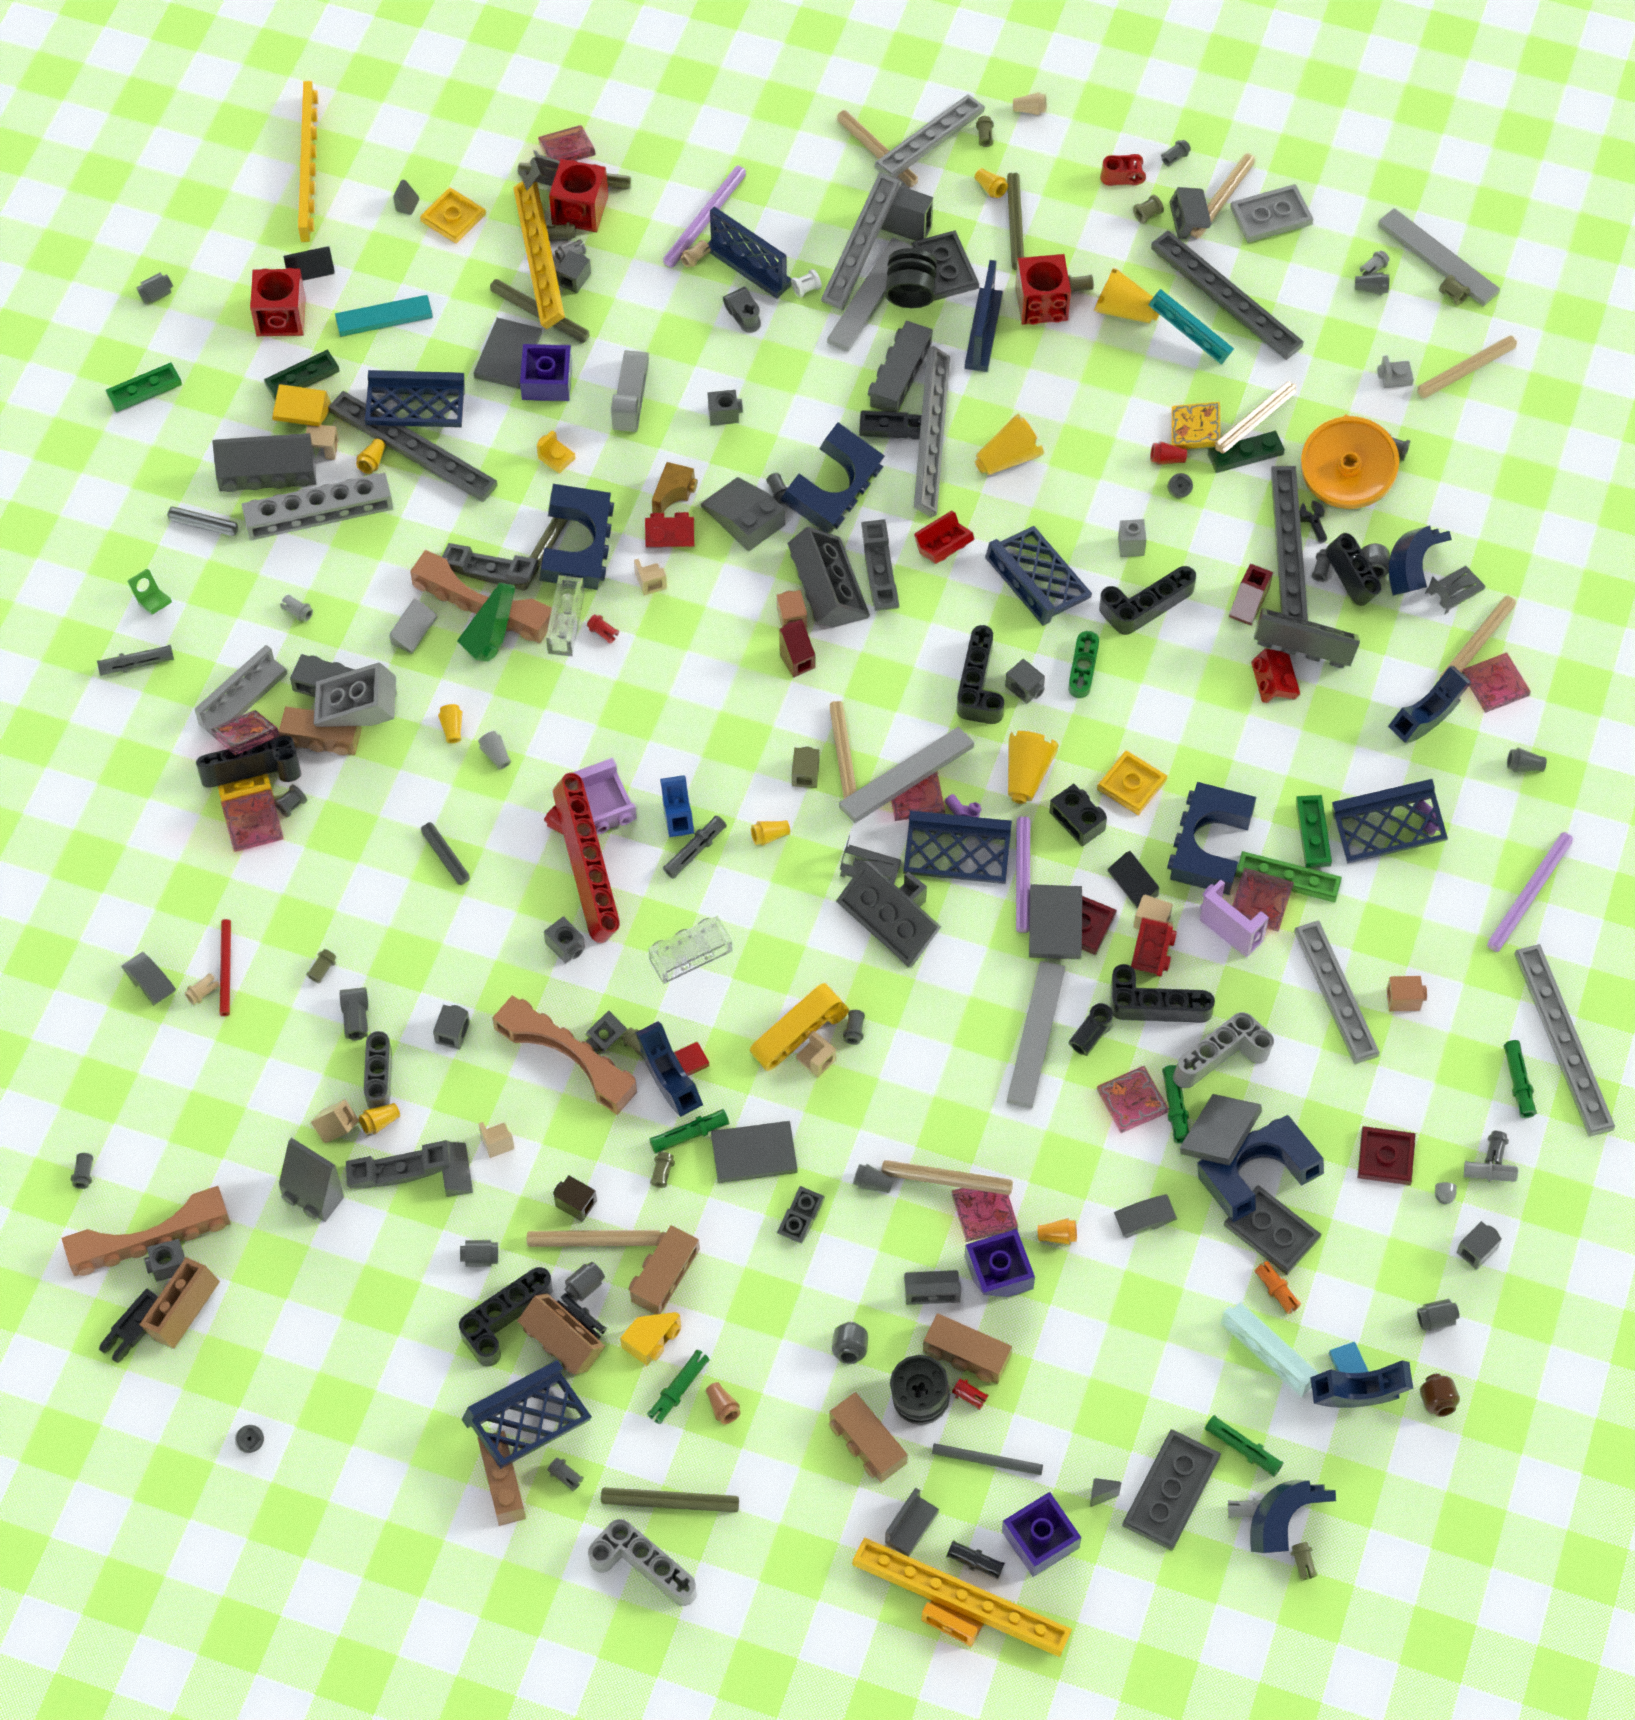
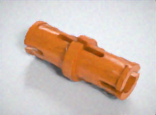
[1254,1261,1301,1314]

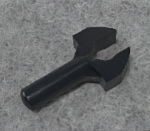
[1299,500,1327,543]

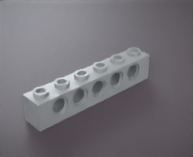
[241,473,394,541]

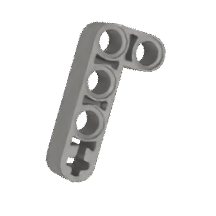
[611,350,649,432]
[1173,1012,1274,1088]
[588,1519,697,1606]

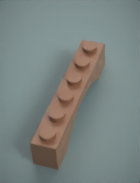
[410,549,555,644]
[492,995,637,1115]
[61,1186,231,1276]

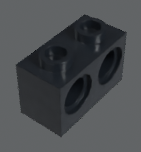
[1049,783,1107,847]

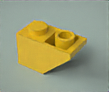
[620,1312,682,1366]

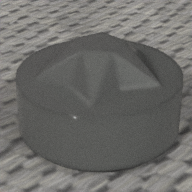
[1167,473,1193,499]
[235,1425,264,1453]

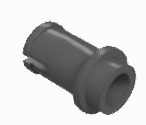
[1161,140,1191,167]
[766,473,788,504]
[1311,549,1331,582]
[843,1009,865,1045]
[1485,1130,1509,1165]
[70,1153,94,1189]
[547,1457,584,1492]

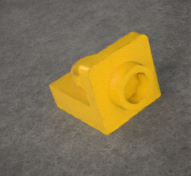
[537,430,576,474]

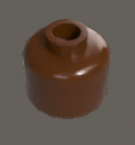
[1420,1373,1460,1417]

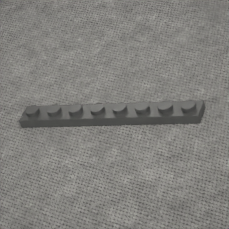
[1151,230,1304,360]
[328,391,498,502]
[1271,466,1308,620]

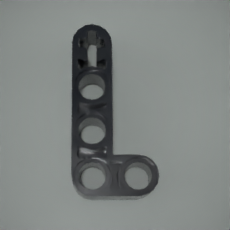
[1099,566,1196,635]
[957,625,1004,724]
[196,735,302,788]
[1111,964,1215,1023]
[459,1267,553,1367]

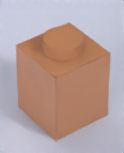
[776,590,807,628]
[1386,976,1427,1012]

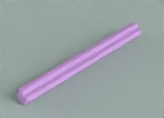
[663,165,746,268]
[1487,832,1573,952]

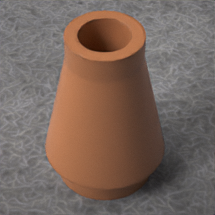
[705,1382,741,1424]

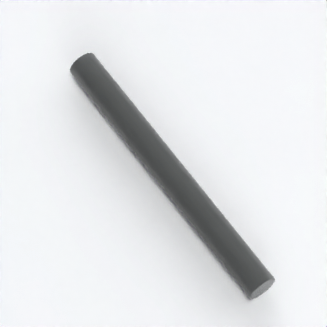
[932,1443,1043,1475]

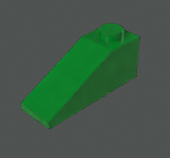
[457,583,515,662]

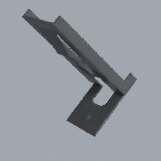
[518,150,560,191]
[1425,565,1486,615]
[840,835,901,883]

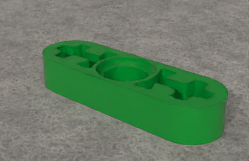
[1068,631,1099,698]

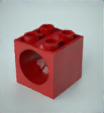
[549,159,608,233]
[1015,254,1071,325]
[250,268,306,337]

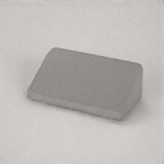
[389,598,437,654]

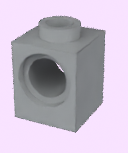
[1118,519,1147,557]

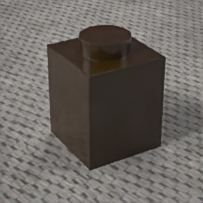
[553,1175,597,1222]

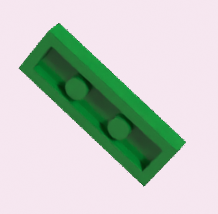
[105,362,182,413]
[1295,795,1332,868]

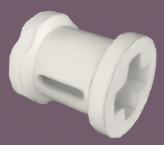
[791,269,822,298]

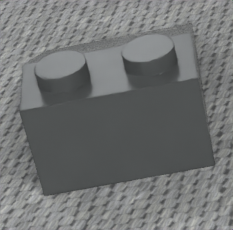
[701,477,785,552]
[279,1137,344,1222]

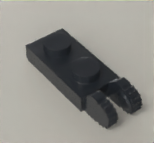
[859,410,922,440]
[99,1288,159,1363]

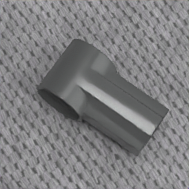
[339,987,368,1041]

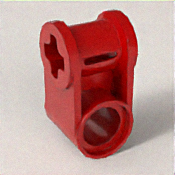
[1100,154,1146,186]

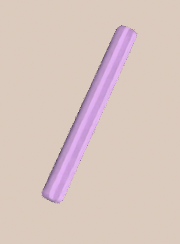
[1016,816,1030,933]

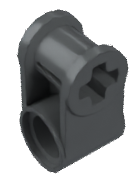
[723,286,761,333]

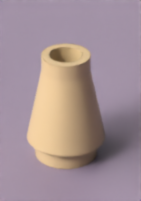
[1013,92,1047,115]

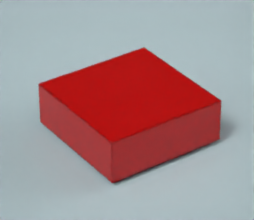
[674,1041,710,1076]

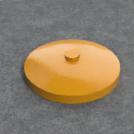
[1301,416,1399,509]

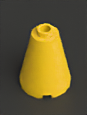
[1093,267,1159,324]
[974,413,1044,475]
[1008,731,1059,804]

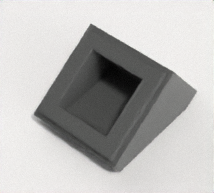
[393,179,419,215]
[1090,1478,1122,1507]

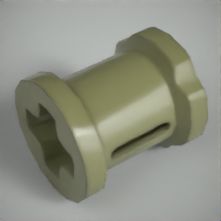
[1133,195,1164,224]
[1439,275,1471,306]

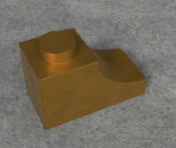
[652,461,698,513]

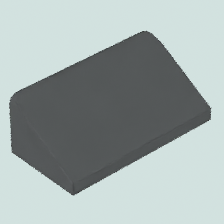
[442,1141,473,1197]

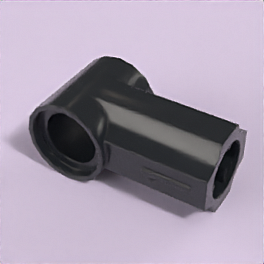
[1068,1003,1113,1056]

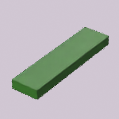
[1235,851,1342,903]

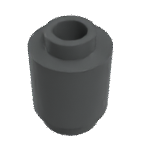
[136,272,173,304]
[460,1240,498,1267]
[564,1262,605,1301]
[1417,1298,1460,1331]

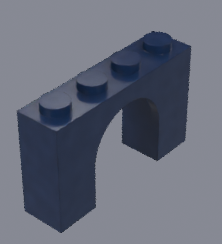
[780,422,885,533]
[539,483,614,590]
[1167,782,1257,895]
[1197,1115,1324,1222]

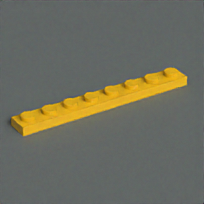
[298,81,319,242]
[513,181,565,329]
[852,1537,1072,1657]

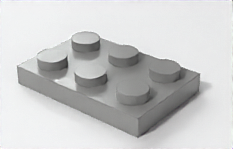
[1230,184,1314,243]

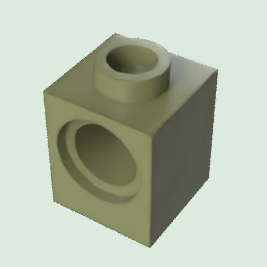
[792,746,820,788]

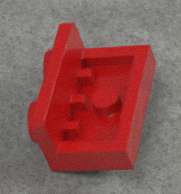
[914,510,975,564]
[645,512,695,548]
[1251,648,1301,703]
[1131,917,1177,977]

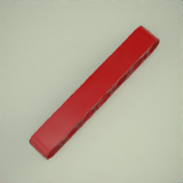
[553,772,620,943]

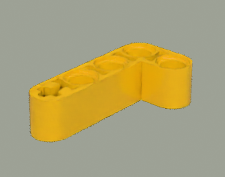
[749,983,849,1071]

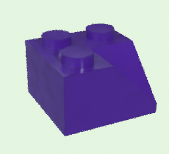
[520,344,572,401]
[964,1229,1035,1297]
[1002,1492,1082,1577]

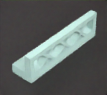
[1221,1302,1319,1398]

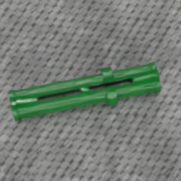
[1503,1040,1537,1118]
[1162,1065,1189,1144]
[649,1109,730,1154]
[647,1349,710,1424]
[1205,1415,1284,1477]

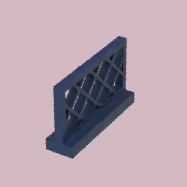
[706,206,792,299]
[964,260,1003,372]
[365,370,465,428]
[985,526,1092,626]
[1332,779,1448,864]
[903,810,1012,884]
[461,1360,592,1469]

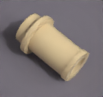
[681,240,711,267]
[184,973,219,1005]

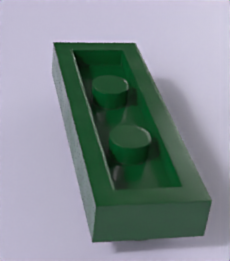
[264,349,340,401]
[1207,430,1285,473]

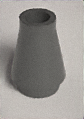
[1355,272,1390,295]
[1507,747,1547,772]
[852,1163,894,1193]

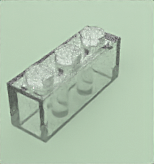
[546,575,585,657]
[648,915,733,985]

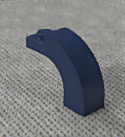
[1389,525,1452,596]
[1388,666,1471,743]
[635,1021,703,1117]
[1310,1360,1414,1408]
[1250,1479,1336,1553]

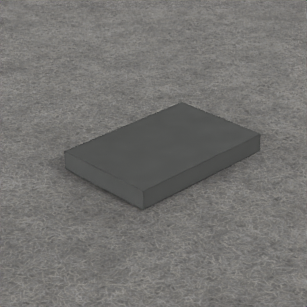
[911,230,979,301]
[474,317,542,389]
[1029,884,1082,959]
[1180,1094,1262,1166]
[711,1121,798,1183]
[1224,1185,1322,1275]

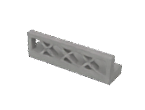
[194,644,288,738]

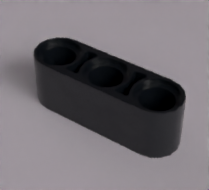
[1326,533,1381,606]

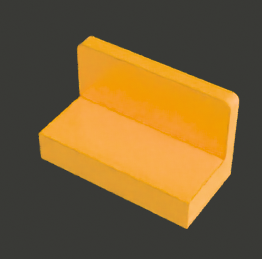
[921,1600,984,1647]

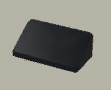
[283,246,335,281]
[1107,850,1160,909]

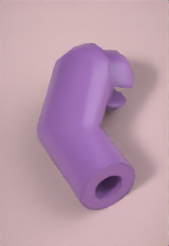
[944,794,982,817]
[1416,801,1439,836]

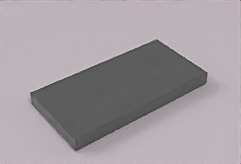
[836,861,941,967]
[1122,1429,1221,1552]

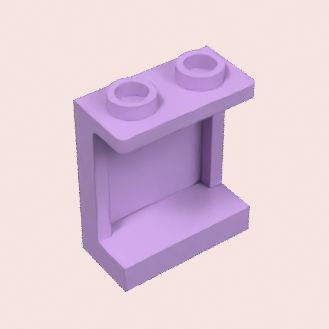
[572,758,637,835]
[1200,880,1269,958]

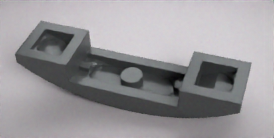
[861,519,899,611]
[442,543,538,584]
[346,1140,451,1188]

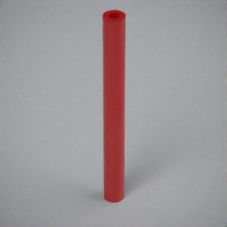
[219,919,231,1016]

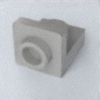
[1377,355,1414,388]

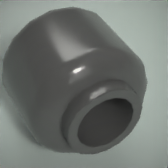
[1361,543,1390,579]
[832,1322,869,1364]

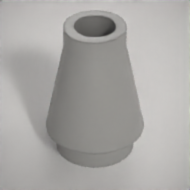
[478,731,511,770]

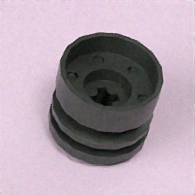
[885,248,937,309]
[890,1355,950,1425]

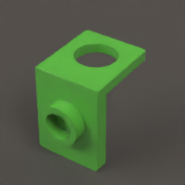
[127,568,172,615]

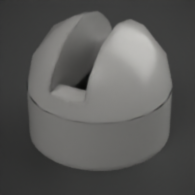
[1435,1182,1457,1204]

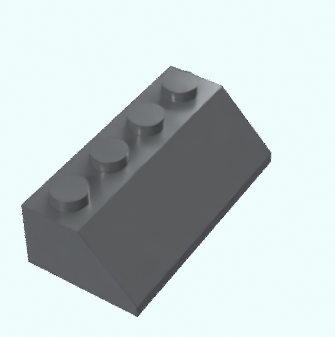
[212,433,317,492]
[787,527,870,628]
[1253,608,1360,669]

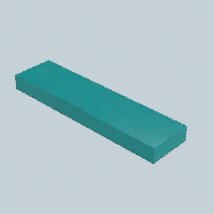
[1148,289,1234,365]
[335,294,433,337]

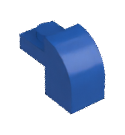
[660,775,694,838]

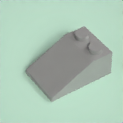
[314,662,396,727]

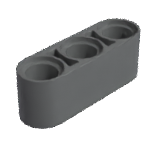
[364,1031,392,1109]

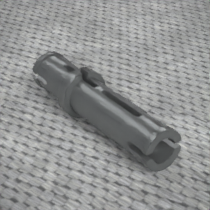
[96,644,174,676]
[663,815,727,879]

